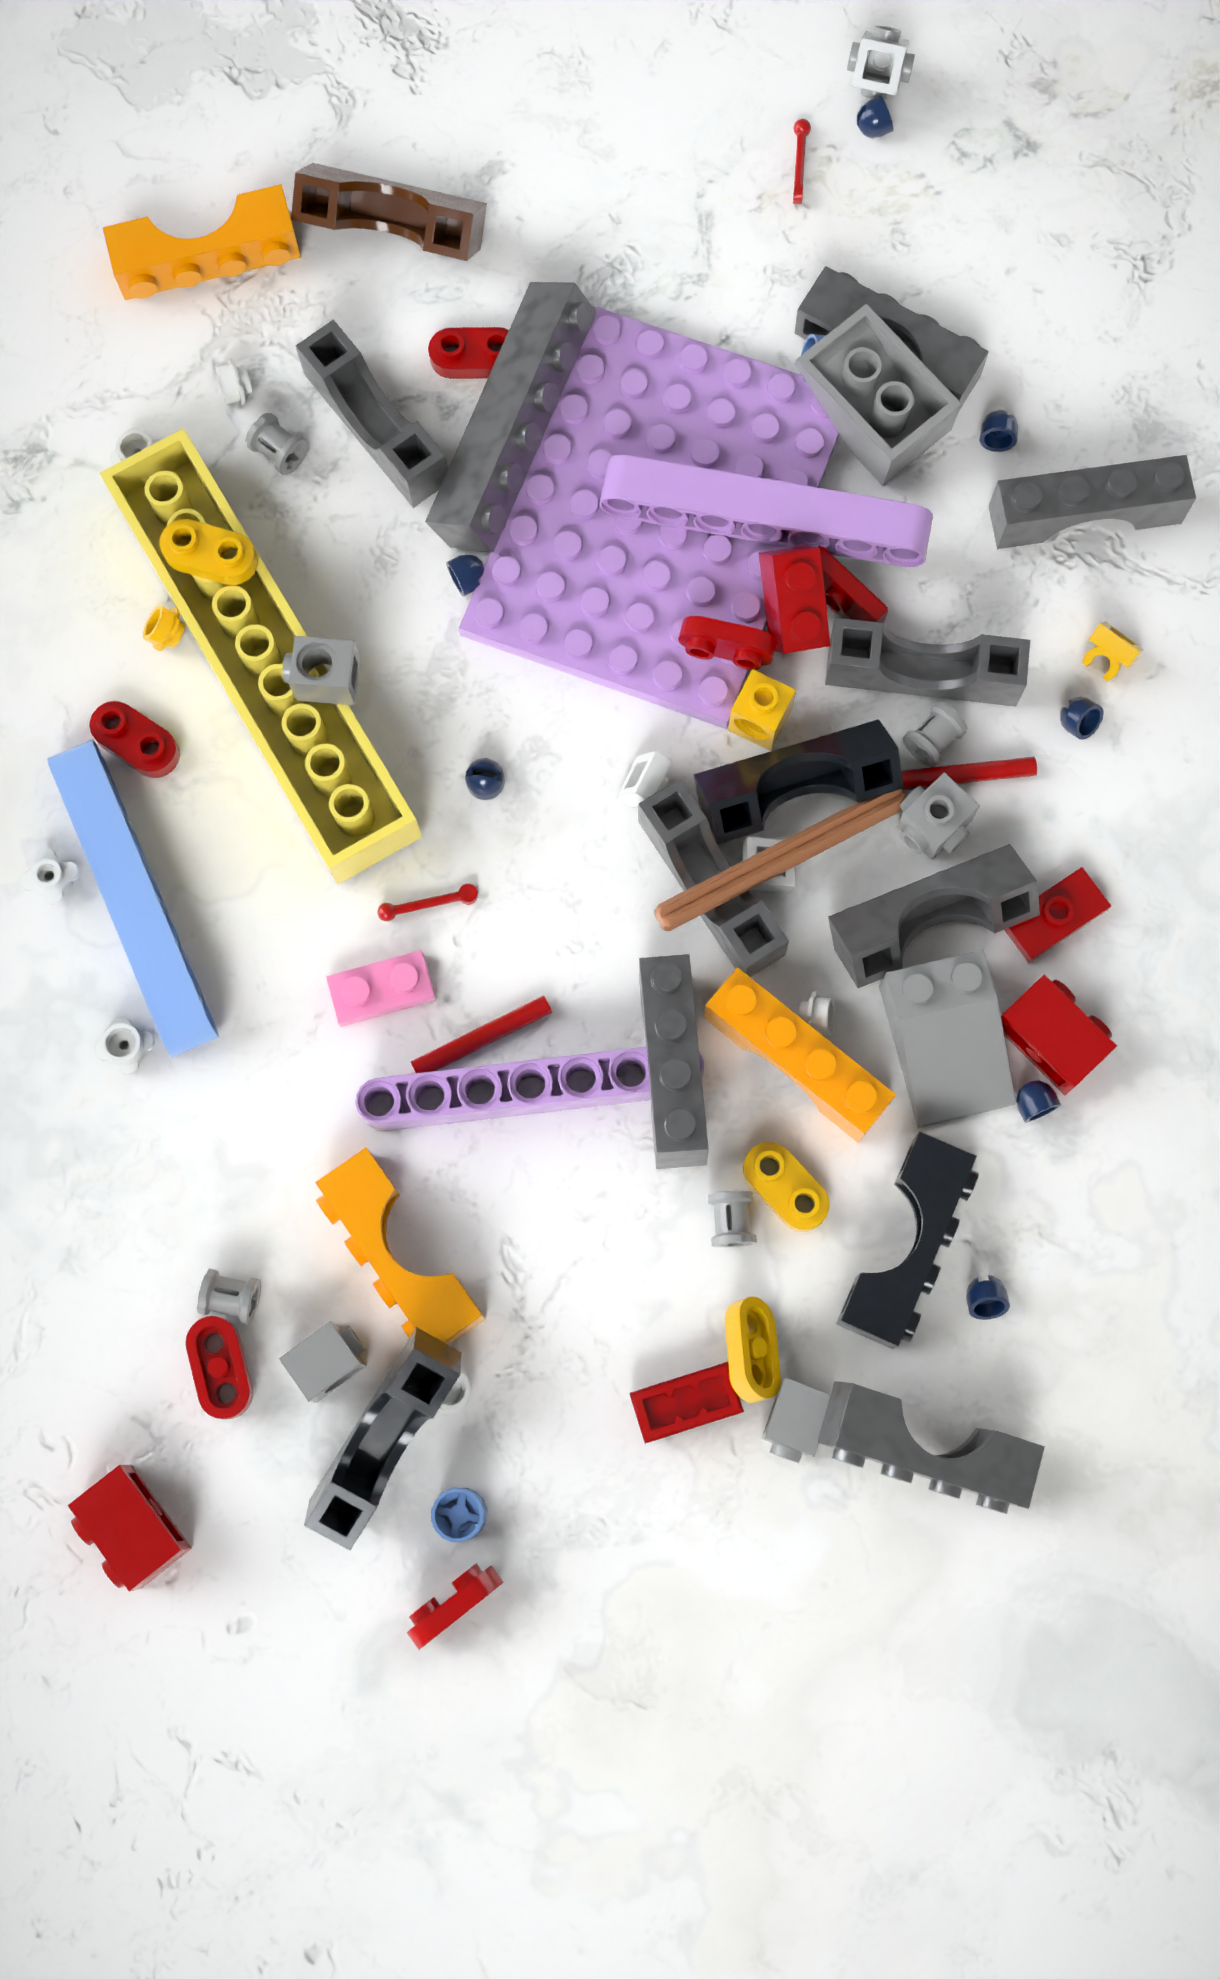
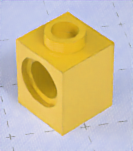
[728,669,796,751]

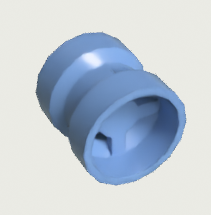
[431,1488,487,1542]

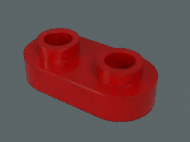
[428,327,509,379]
[678,616,777,670]
[89,701,180,778]
[185,1316,253,1420]
[406,1563,504,1650]

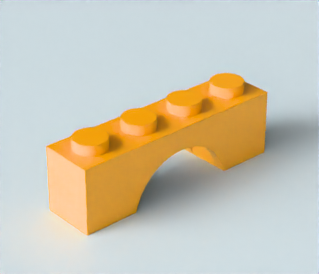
[102,184,301,300]
[703,967,896,1143]
[315,1147,485,1345]

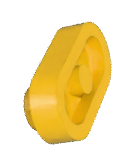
[160,519,258,585]
[743,1142,830,1232]
[725,1296,781,1403]

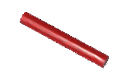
[901,757,1037,790]
[410,995,552,1073]

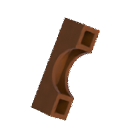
[291,163,487,261]

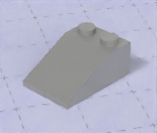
[795,303,962,486]
[879,949,1016,1128]

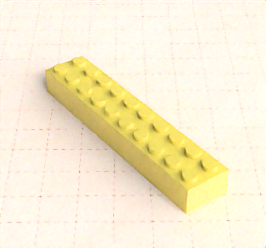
[99,428,422,885]

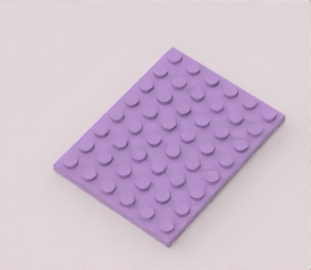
[459,306,840,729]

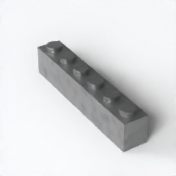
[425,282,596,552]

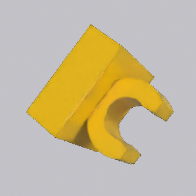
[1082,621,1144,681]

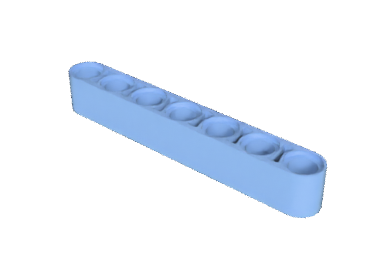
[47,739,219,1057]

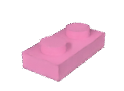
[326,950,436,1027]

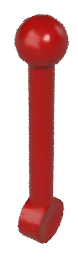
[793,119,811,204]
[377,884,478,922]

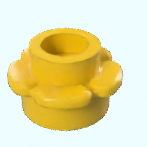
[143,605,185,651]

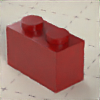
[759,545,831,654]
[1001,974,1117,1096]
[67,1465,192,1592]

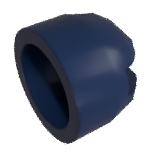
[857,96,893,139]
[979,409,1018,452]
[446,554,484,597]
[1060,697,1104,740]
[465,758,505,800]
[1016,1080,1062,1123]
[966,1275,1010,1320]

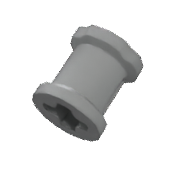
[245,413,308,475]
[903,702,967,767]
[708,1191,757,1247]
[197,1269,261,1324]

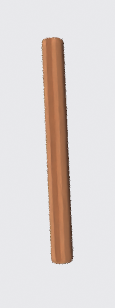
[654,789,907,931]

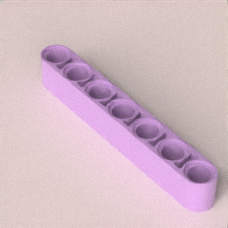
[599,455,933,567]
[355,1047,704,1131]

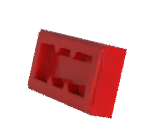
[817,545,888,623]
[1004,867,1111,963]
[629,1362,744,1444]

